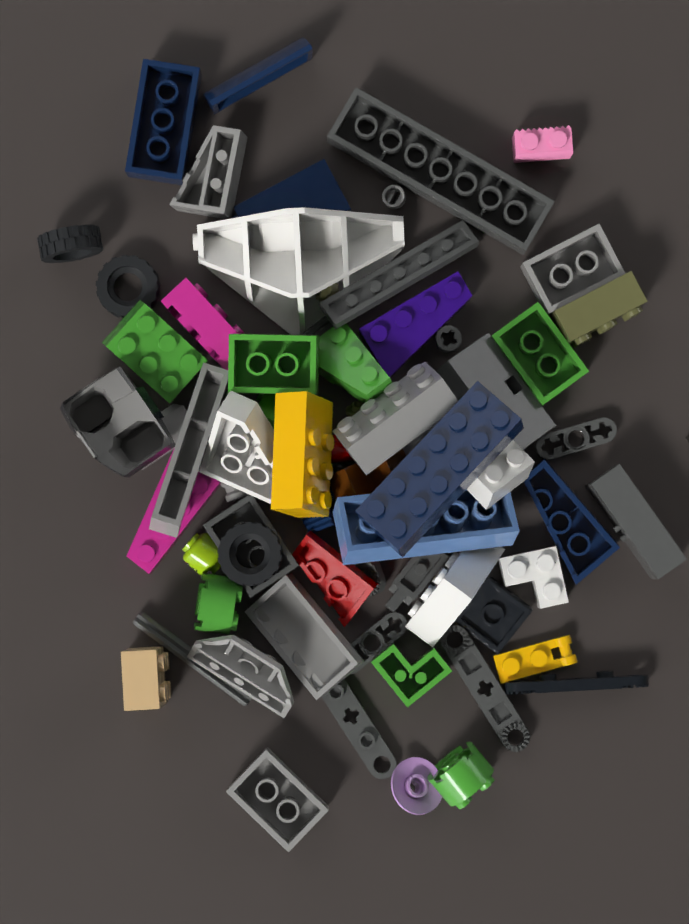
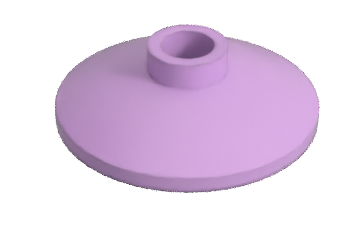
[391,757,442,815]

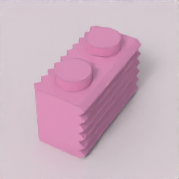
[512,125,573,163]

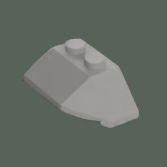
[187,635,294,718]

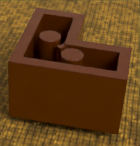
[330,448,406,499]

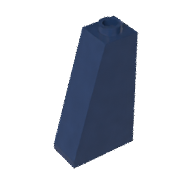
[232,159,351,218]

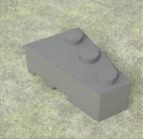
[169,125,248,219]

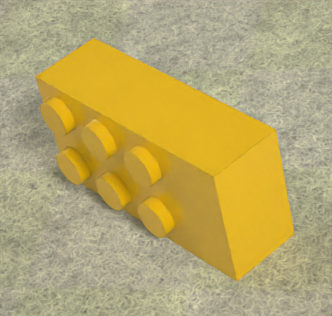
[271,391,334,518]

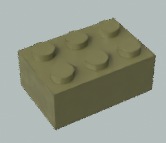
[550,271,648,348]

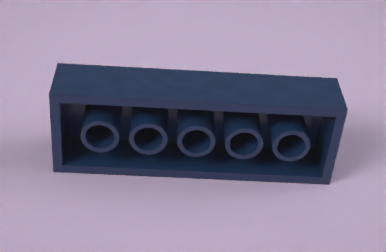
[355,381,524,557]

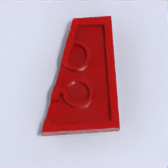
[292,530,378,628]

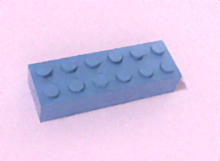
[333,489,519,565]

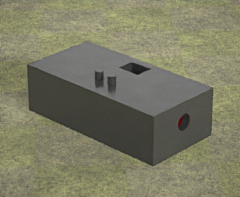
[436,333,556,449]
[585,464,687,579]

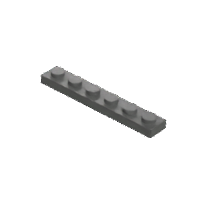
[320,220,479,330]

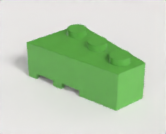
[319,323,393,403]

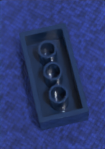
[125,59,202,185]

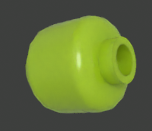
[182,533,221,575]

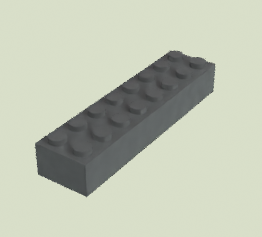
[327,87,555,255]

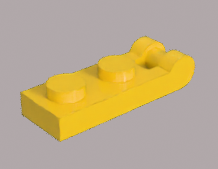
[493,635,578,684]

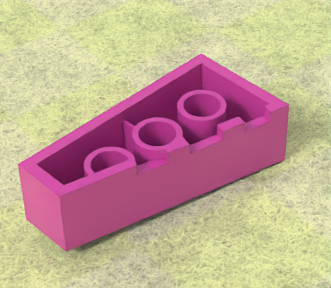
[161,278,245,370]
[126,447,221,574]

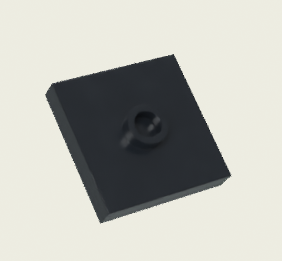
[455,575,533,654]

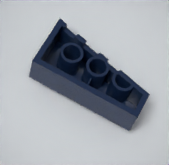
[524,459,620,585]

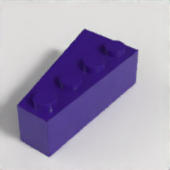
[359,271,473,378]

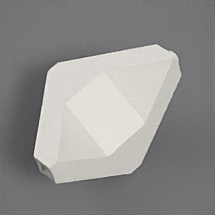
[193,207,405,335]

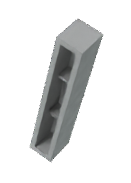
[149,362,228,538]

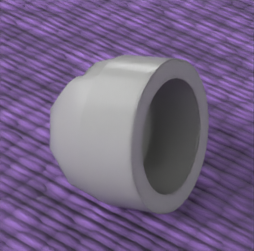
[382,185,406,209]

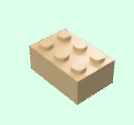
[121,646,171,711]

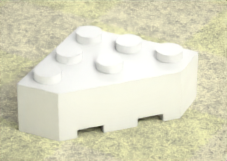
[199,390,274,504]
[405,547,505,647]

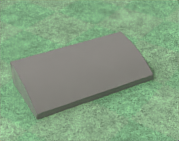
[245,574,365,700]

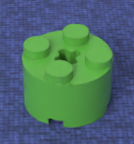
[194,573,243,635]
[427,741,495,809]

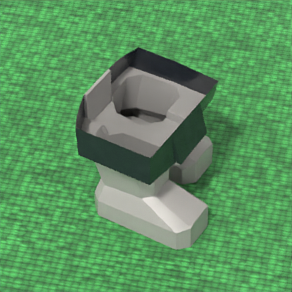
[60,367,187,478]

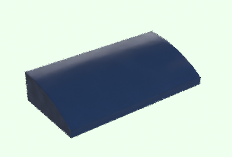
[203,37,313,115]

